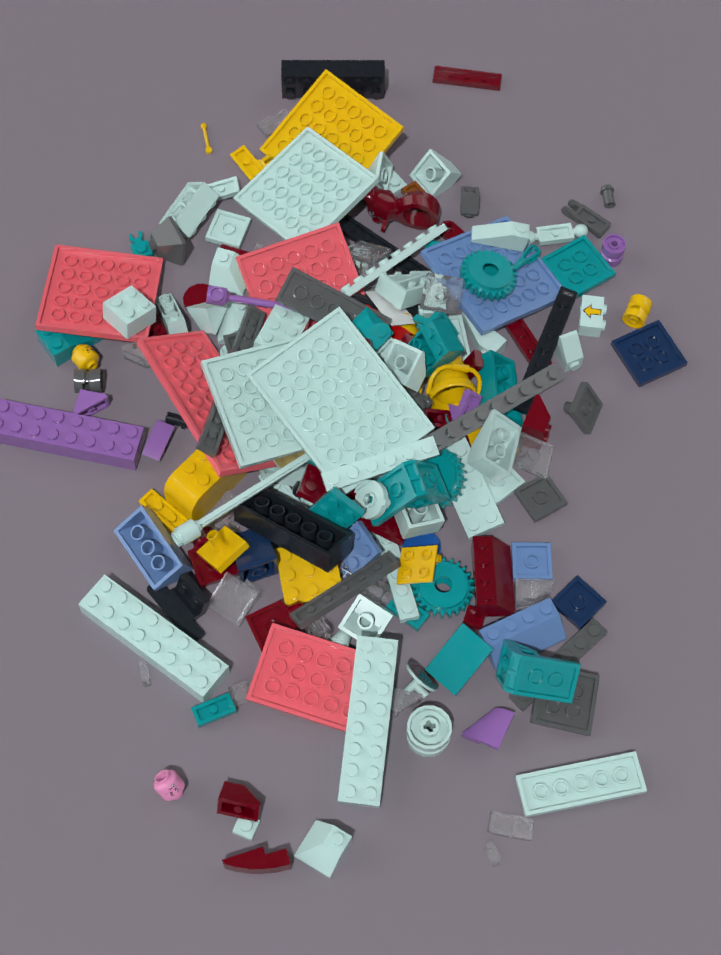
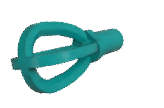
[512,244,541,272]

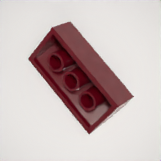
[471,536,516,617]

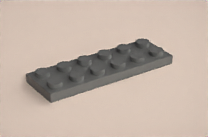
[275,267,392,325]

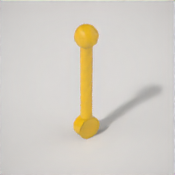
[200,123,212,154]

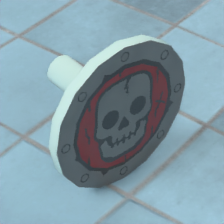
[403,660,438,699]

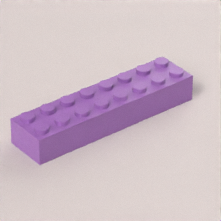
[0,399,146,471]

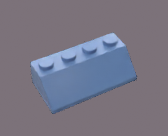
[113,505,193,591]
[478,597,567,671]

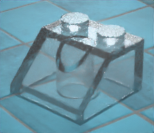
[420,272,465,315]

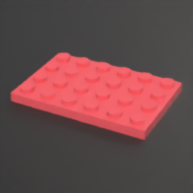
[246,623,356,733]

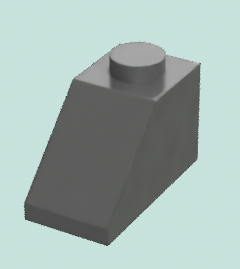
[460,186,480,217]

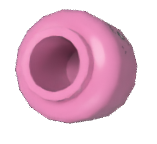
[154,770,185,801]

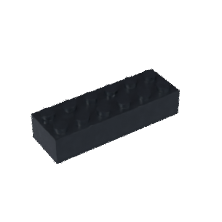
[281,60,385,99]
[234,488,353,573]

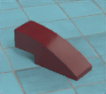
[222,847,292,874]

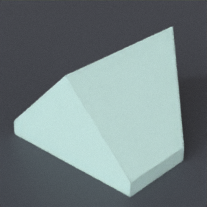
[186,302,229,335]

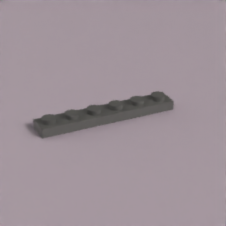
[289,551,400,630]
[508,618,607,712]

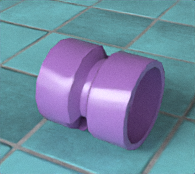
[600,234,626,267]

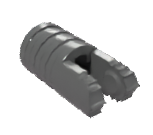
[403,386,433,411]

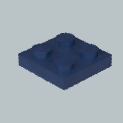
[552,575,607,631]

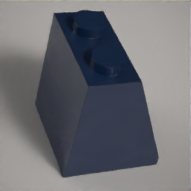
[234,529,279,586]

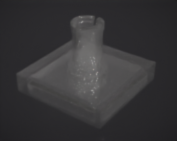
[348,240,391,275]

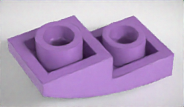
[142,419,175,461]

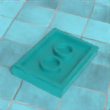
[425,623,494,696]

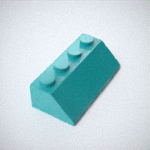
[478,350,523,427]

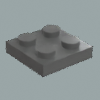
[514,472,568,523]

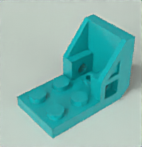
[368,459,450,527]
[495,639,581,704]

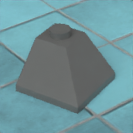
[149,216,186,266]

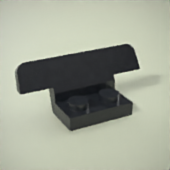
[147,572,210,642]

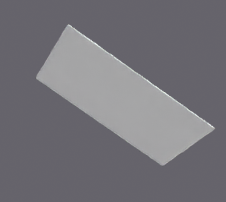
[366,291,415,326]

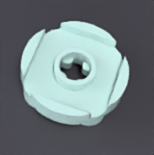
[353,480,391,520]

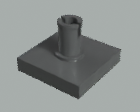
[563,382,603,435]

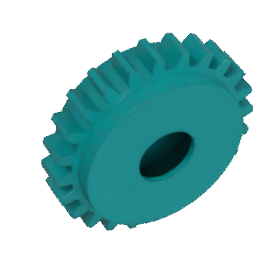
[459,249,517,301]
[424,449,467,509]
[411,557,474,619]

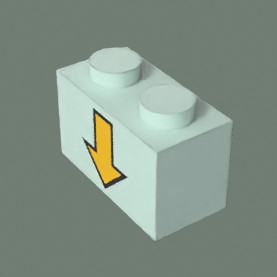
[578,295,607,338]

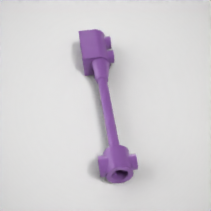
[206,285,296,312]

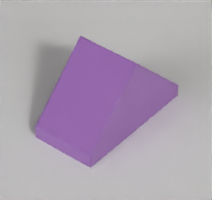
[73,389,110,417]

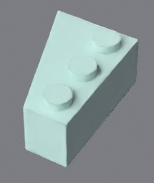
[375,271,439,310]

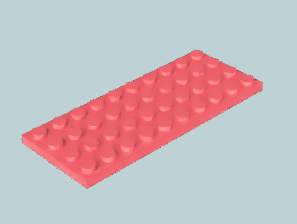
[137,330,277,477]

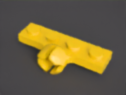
[230,145,273,181]

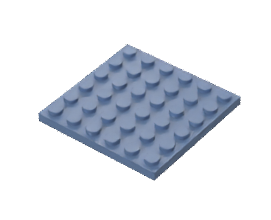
[420,216,562,336]

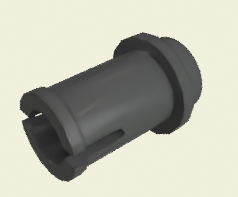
[600,184,616,208]

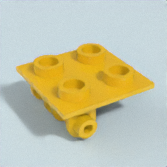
[396,545,442,584]

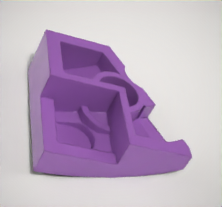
[461,708,515,751]

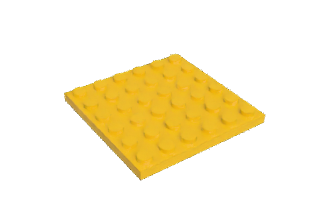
[259,69,405,169]

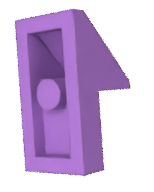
[448,389,483,420]

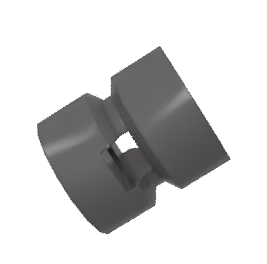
[73,369,103,393]

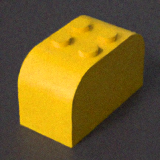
[164,449,247,521]

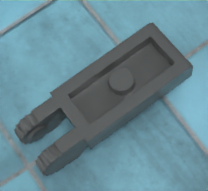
[561,199,611,238]

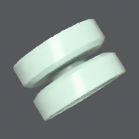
[406,705,452,757]

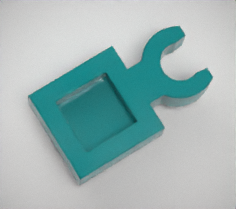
[129,231,153,257]

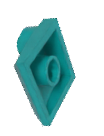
[352,307,394,352]

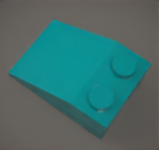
[35,329,104,367]

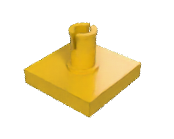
[197,526,250,574]

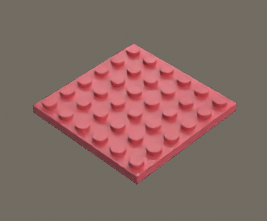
[235,222,365,329]
[35,244,163,342]

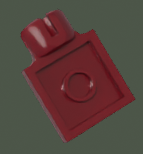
[188,527,238,588]
[245,600,303,652]

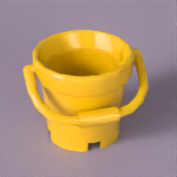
[426,355,482,410]

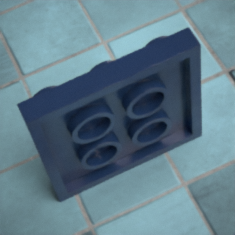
[611,320,688,387]

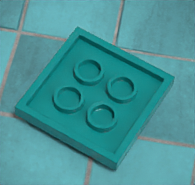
[541,234,616,298]

